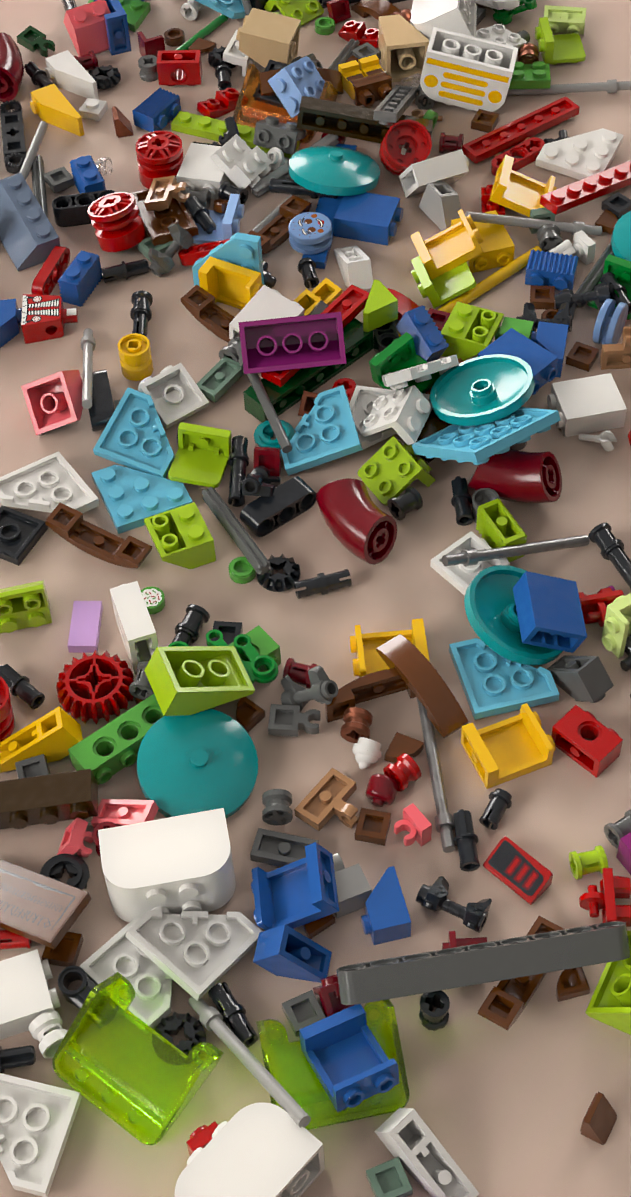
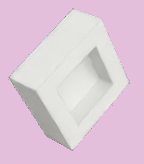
[79,98,108,121]
[572,230,596,265]

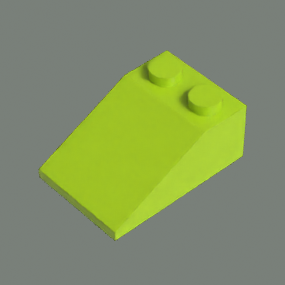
[144,646,255,716]

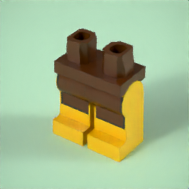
[338,55,392,108]

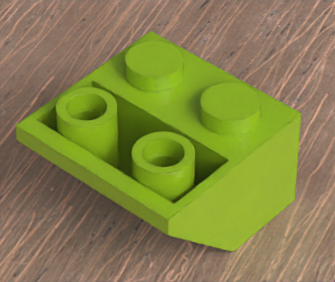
[441,301,504,361]
[144,502,216,569]
[0,580,52,634]

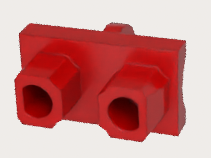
[579,587,624,627]
[579,868,631,927]

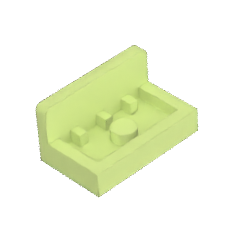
[544,5,586,35]
[601,593,631,658]

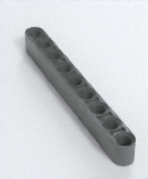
[336,921,631,1005]

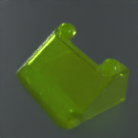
[52,972,224,1145]
[256,999,410,1130]

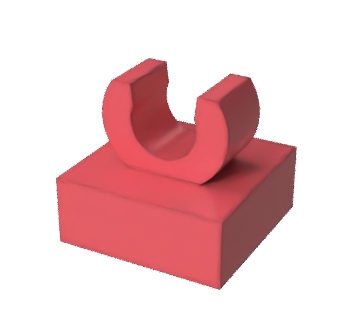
[394,803,432,847]
[57,817,94,858]

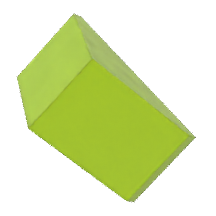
[363,280,398,332]

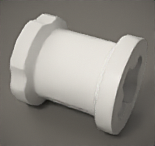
[180,0,205,21]

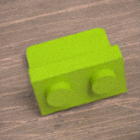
[264,0,324,27]
[535,17,586,65]
[411,256,476,308]
[168,422,231,488]
[358,436,435,506]

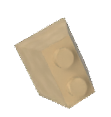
[236,8,301,68]
[379,14,429,83]

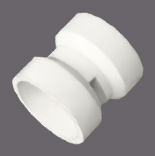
[28,1010,73,1059]

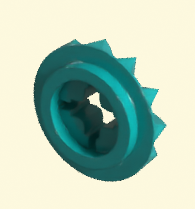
[254,420,295,448]

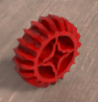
[56,650,134,725]

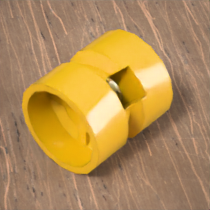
[117,333,154,381]

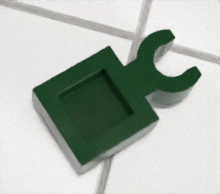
[17,25,55,57]

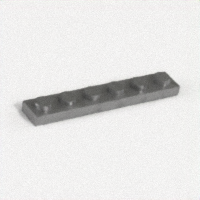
[373,85,418,125]

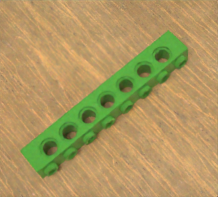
[68,625,281,785]

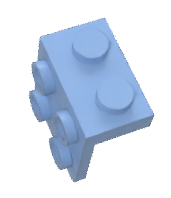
[268,56,330,118]
[192,194,244,244]

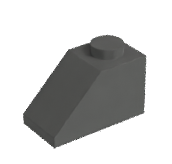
[547,655,614,703]

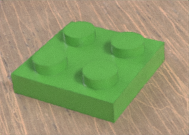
[509,61,551,89]

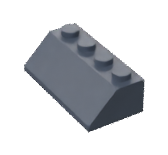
[0,173,60,272]

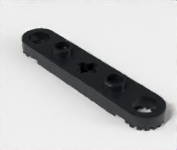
[0,100,27,174]

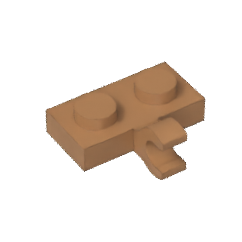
[144,176,191,211]
[600,326,631,370]
[294,768,358,831]

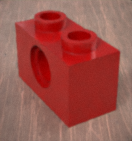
[156,50,203,86]
[551,705,623,778]

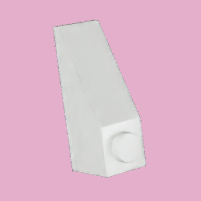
[45,50,99,100]
[334,245,373,291]
[374,1108,479,1197]

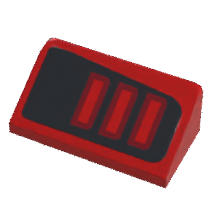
[483,836,553,905]

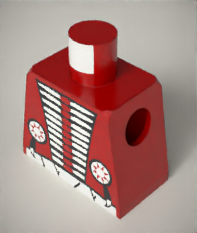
[21,294,78,344]

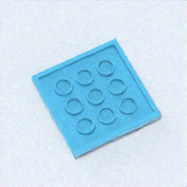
[412,407,561,465]

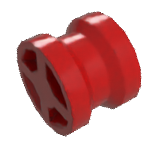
[383,753,422,792]

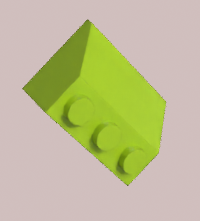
[585,930,631,1035]

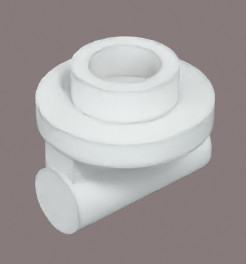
[267,147,288,170]
[548,239,577,256]

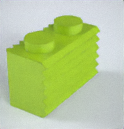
[476,498,528,562]

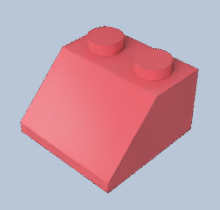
[63,0,111,56]
[21,370,83,435]

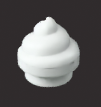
[352,737,382,770]

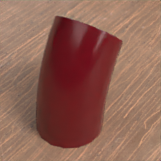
[0,32,24,102]
[468,449,562,503]
[316,478,397,565]

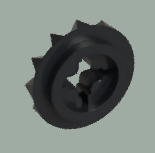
[208,46,238,69]
[88,65,121,89]
[257,554,301,592]
[40,854,90,890]
[152,1011,206,1066]

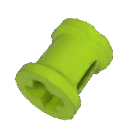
[569,845,609,880]

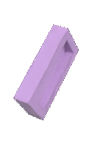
[68,601,103,653]

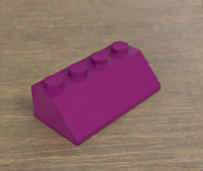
[238,312,346,374]

